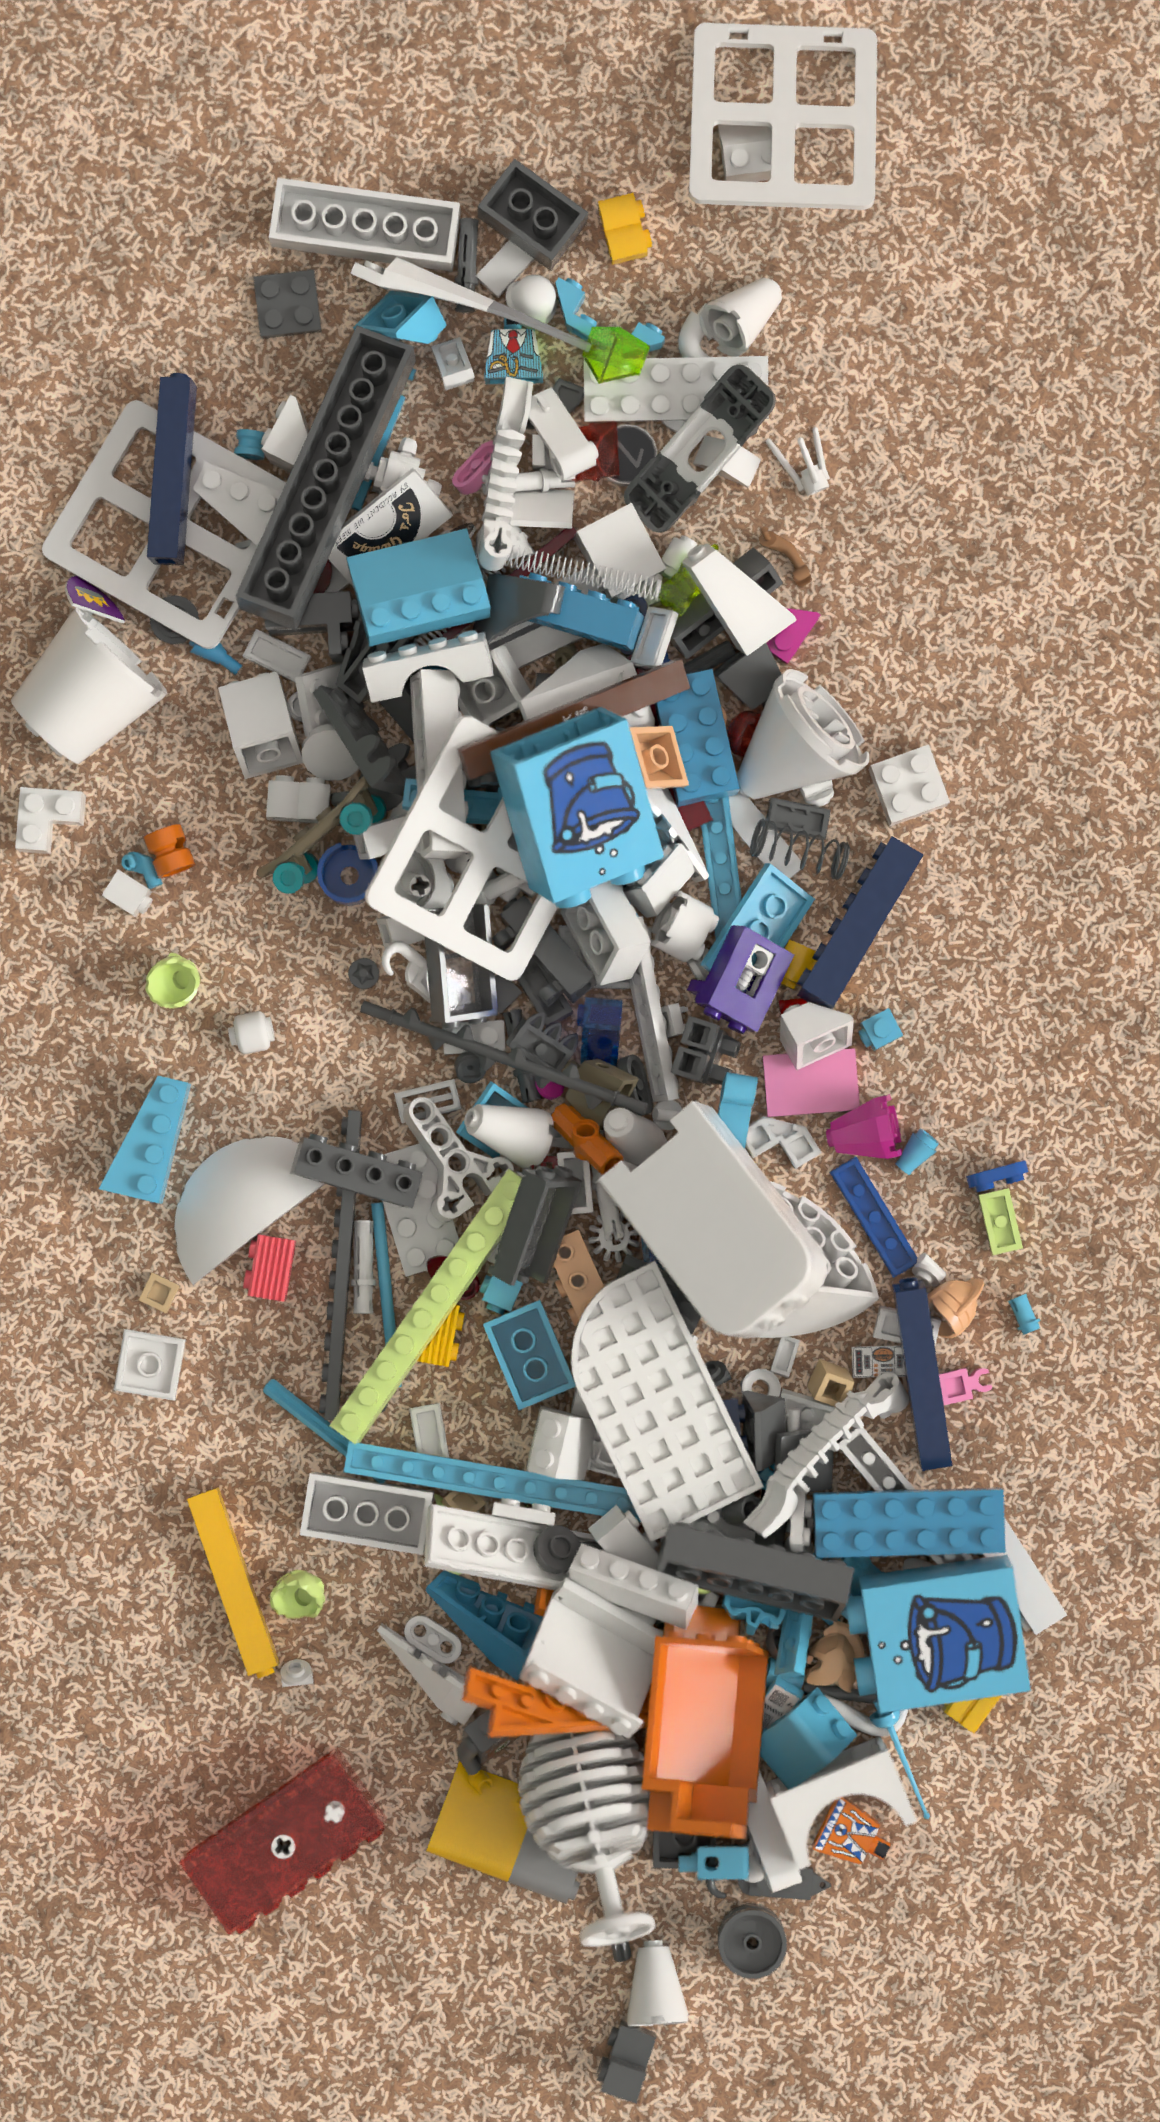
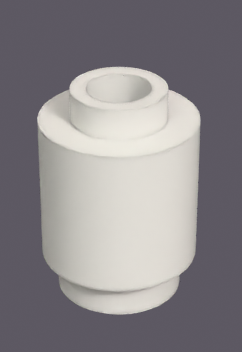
[661,535,698,583]

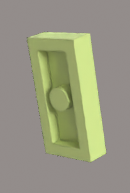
[978,1188,1023,1255]

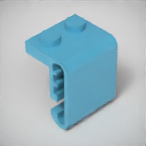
[760,1687,858,1790]

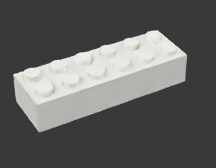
[269,178,461,272]

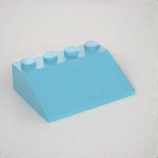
[346,528,491,647]

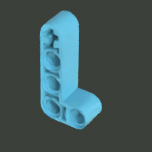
[718,1072,758,1148]

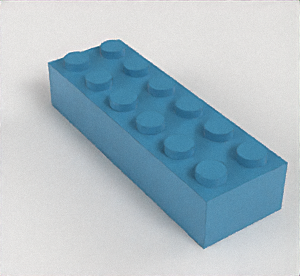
[813,1488,1006,1558]

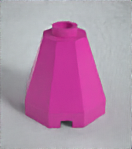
[826,1094,902,1159]

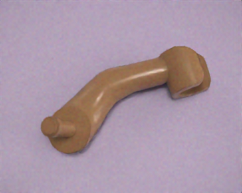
[759,527,812,588]

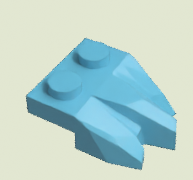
[722,1595,786,1636]

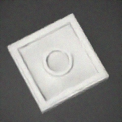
[114,1329,186,1401]

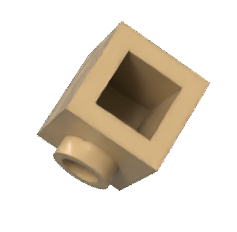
[807,1359,854,1407]

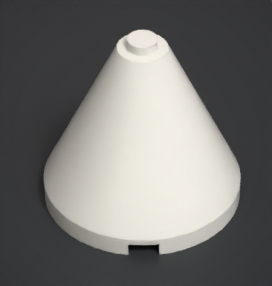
[737,669,869,799]

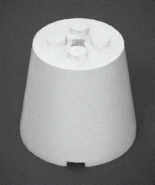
[11,608,167,764]

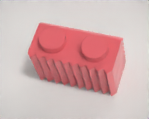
[243,1234,296,1302]

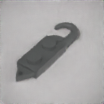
[706,1867,832,1900]

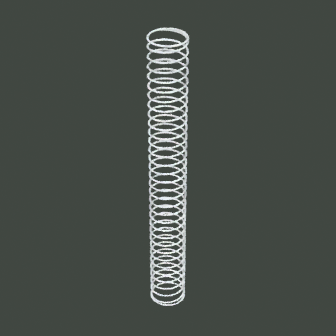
[476,538,662,601]

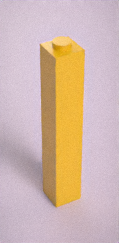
[187,1487,280,1679]

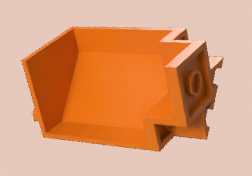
[642,1605,769,1839]

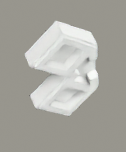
[746,1116,822,1169]

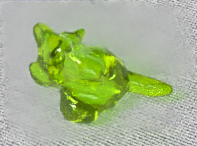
[655,544,719,618]

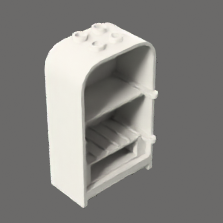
[598,1101,827,1338]

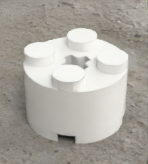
[650,890,719,962]

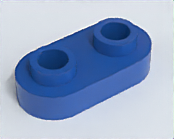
[966,1160,1029,1192]

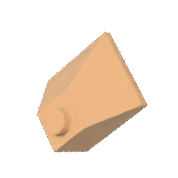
[629,726,689,789]

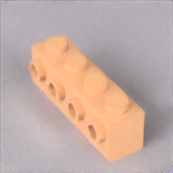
[552,1229,604,1326]

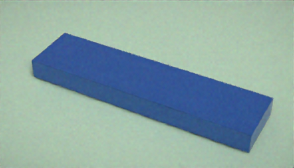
[829,1156,917,1278]

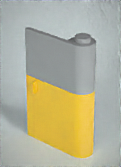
[426,1761,580,1904]

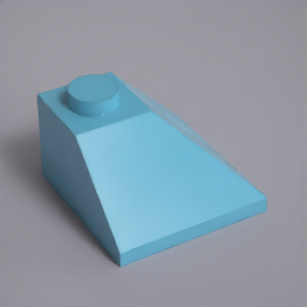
[353,291,447,344]

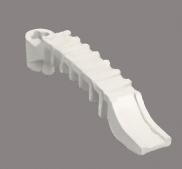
[478,376,533,571]
[743,1372,909,1538]

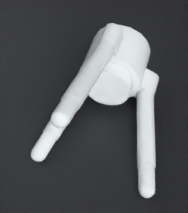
[766,427,830,496]

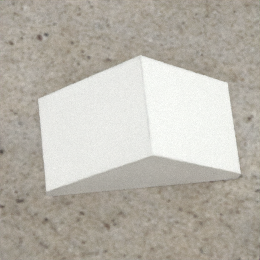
[693,435,761,488]

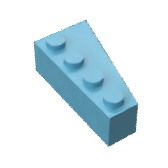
[99,1076,191,1204]

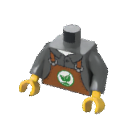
[457,1709,533,1794]

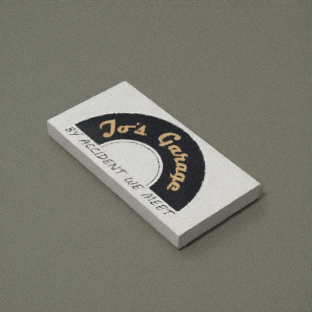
[328,468,453,588]

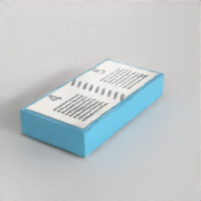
[762,1677,804,1730]

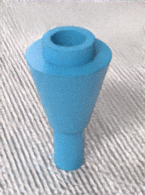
[188,641,242,675]

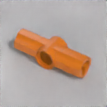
[551,1103,624,1175]

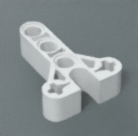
[403,1097,514,1222]

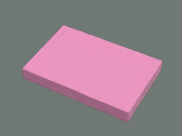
[762,1048,860,1117]

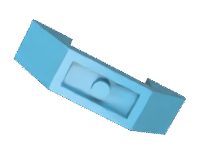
[555,277,665,359]

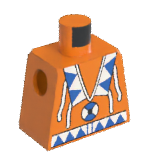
[811,1796,891,1864]

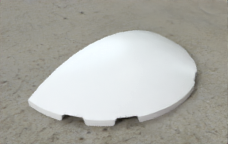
[174,1136,325,1285]

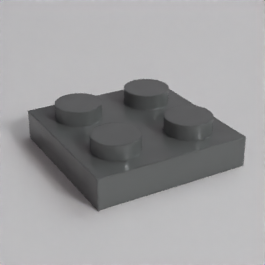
[253,269,322,339]

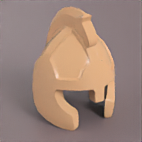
[927,1277,984,1338]
[804,1621,864,1693]

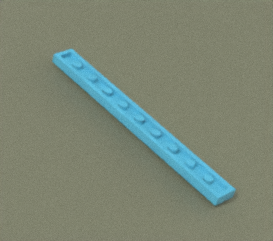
[344,1441,641,1522]

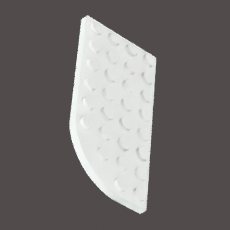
[571,1261,764,1542]

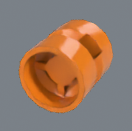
[143,824,196,879]

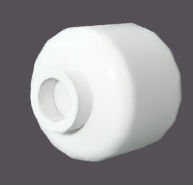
[228,1011,275,1054]

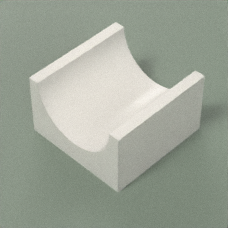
[765,1737,917,1870]

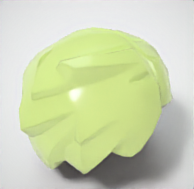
[145,953,200,1008]
[270,1570,325,1619]

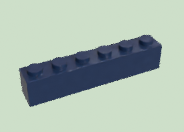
[797,836,924,1009]

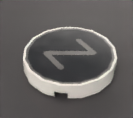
[597,424,658,486]

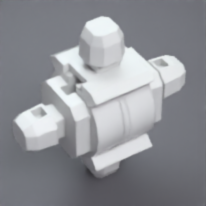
[363,438,442,497]

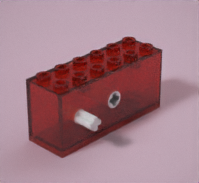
[179,1746,387,1935]

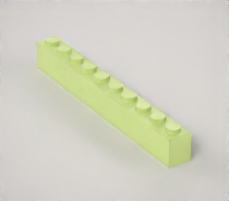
[330,1169,522,1444]

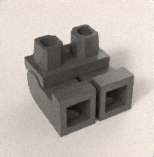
[670,1016,741,1086]

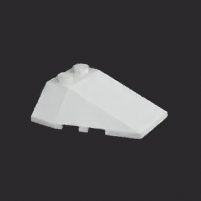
[518,643,655,728]

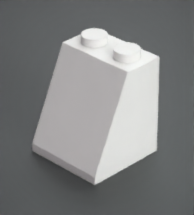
[574,503,666,600]
[218,671,303,779]
[526,1405,596,1481]

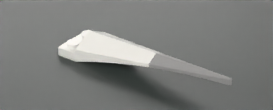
[350,257,592,352]

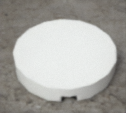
[302,724,359,781]

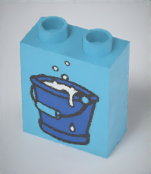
[490,707,664,908]
[846,1555,1031,1713]

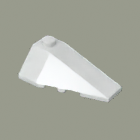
[646,788,709,883]
[377,1623,477,1726]

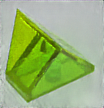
[582,327,650,384]

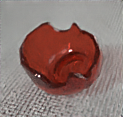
[726,710,761,757]

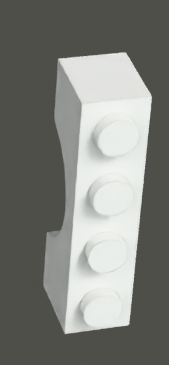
[362,631,493,703]

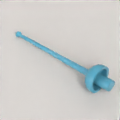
[870,1699,930,1819]

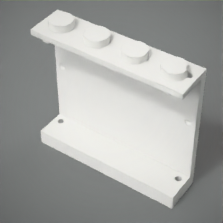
[519,1577,664,1739]

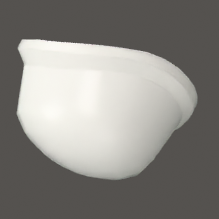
[505,274,557,329]

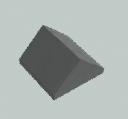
[742,1391,786,1471]

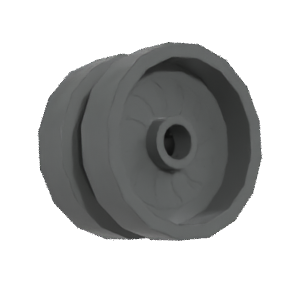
[717,1903,787,1979]

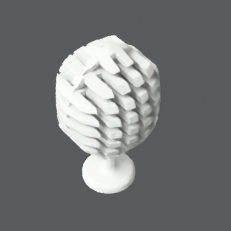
[518,1730,656,1947]

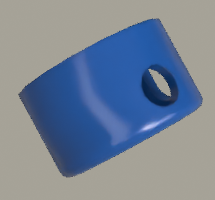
[317,843,379,906]

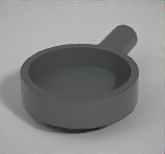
[533,1525,603,1574]

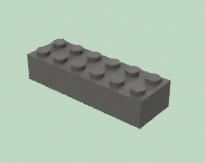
[656,1522,854,1622]

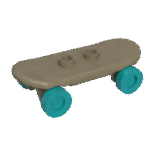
[256,776,386,894]

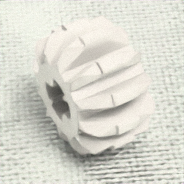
[588,1211,640,1262]

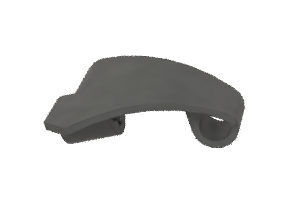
[473,574,565,645]

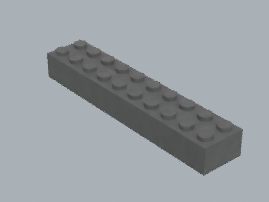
[236,326,416,630]

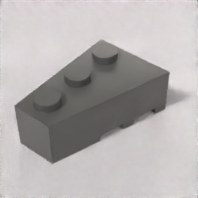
[336,614,418,704]

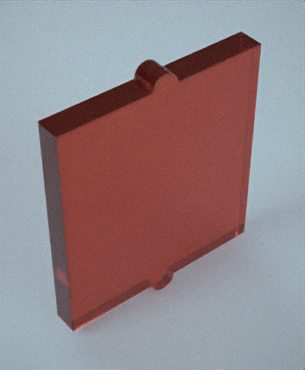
[572,421,619,482]

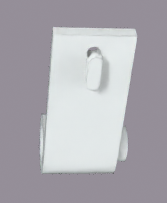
[528,387,599,481]

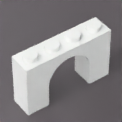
[353,813,454,949]

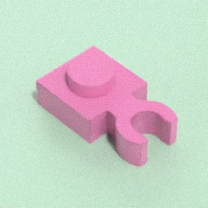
[939,1368,992,1405]

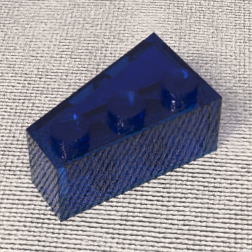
[577,997,623,1067]

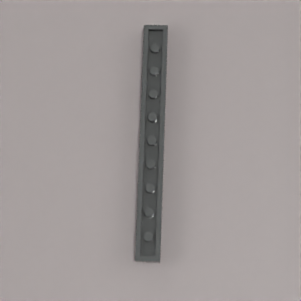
[319,1110,363,1421]

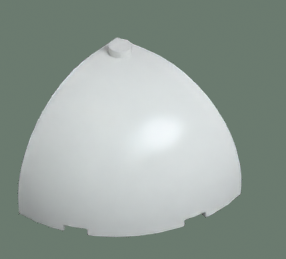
[758,1181,879,1338]

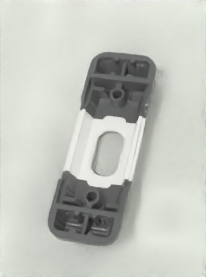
[624,364,776,533]

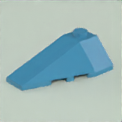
[425,1570,543,1681]

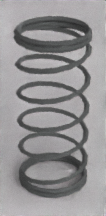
[750,818,850,880]

